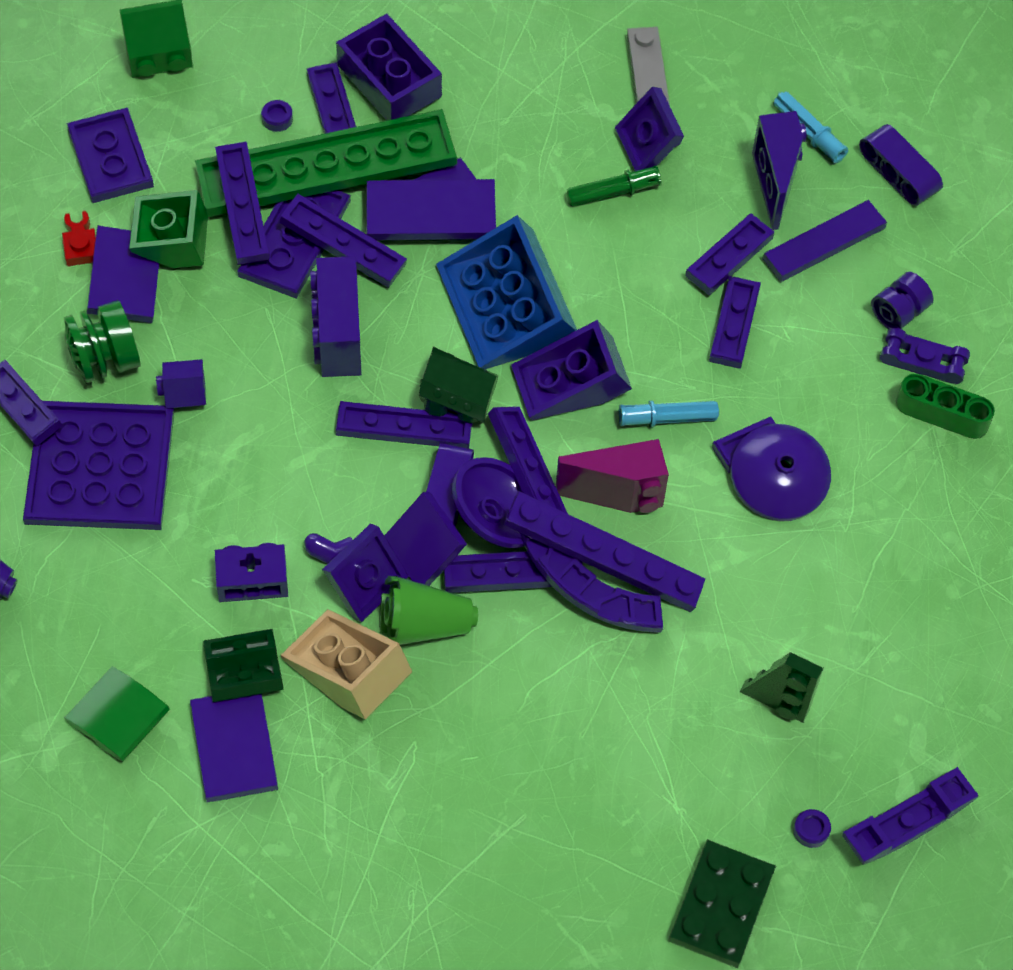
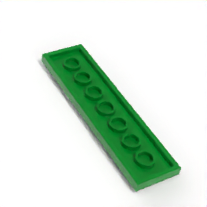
[195,109,457,217]

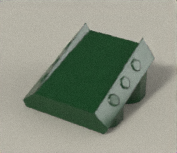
[419,346,498,423]

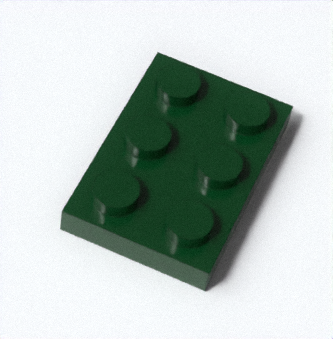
[668,839,776,969]

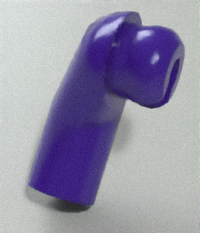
[304,533,353,563]

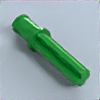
[567,165,661,206]

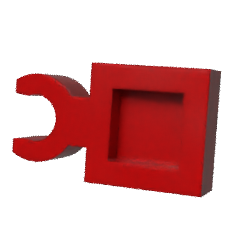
[62,211,96,267]

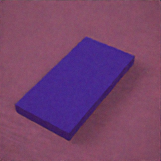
[367,179,496,240]
[237,190,351,299]

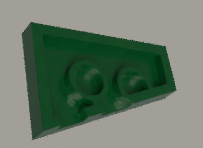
[740,652,824,723]

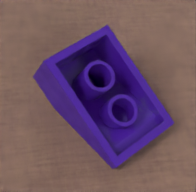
[752,111,807,230]
[511,320,632,420]

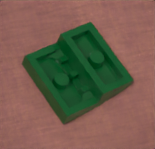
[203,629,284,702]

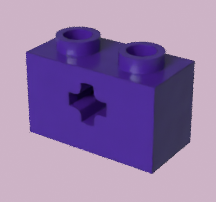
[215,543,289,602]

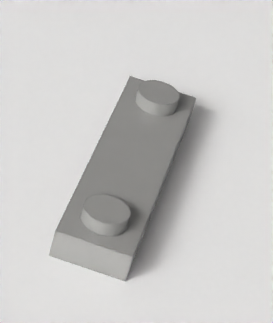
[627,27,670,105]

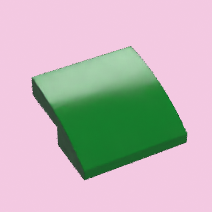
[64,666,170,762]

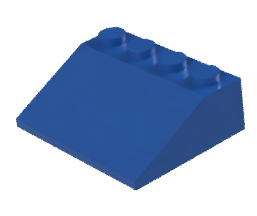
[436,215,577,369]

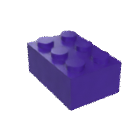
[336,13,442,121]
[310,256,362,377]

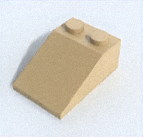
[280,609,412,719]

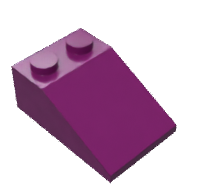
[556,439,669,513]

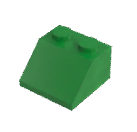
[119,0,193,78]
[129,190,208,268]

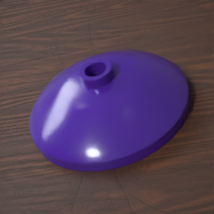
[730,424,831,521]
[452,457,525,548]

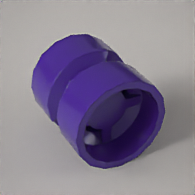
[871,271,934,329]

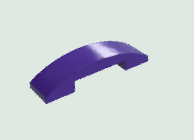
[842,767,979,864]

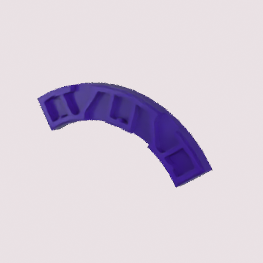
[520,500,663,633]

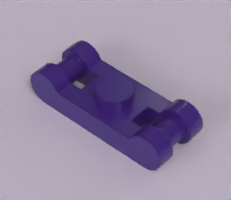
[880,328,970,384]

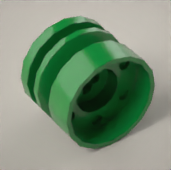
[64,300,141,384]

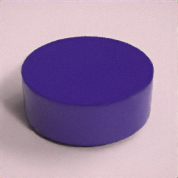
[261,100,293,132]
[793,809,831,848]

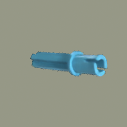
[774,92,848,163]
[619,401,719,427]

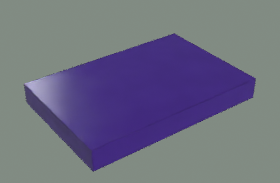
[67,107,154,204]
[87,225,159,323]
[190,694,278,803]

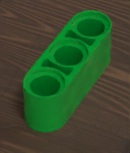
[896,374,995,439]

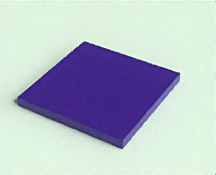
[23,401,175,530]

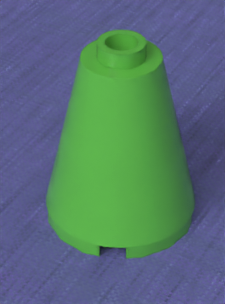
[380,576,478,645]

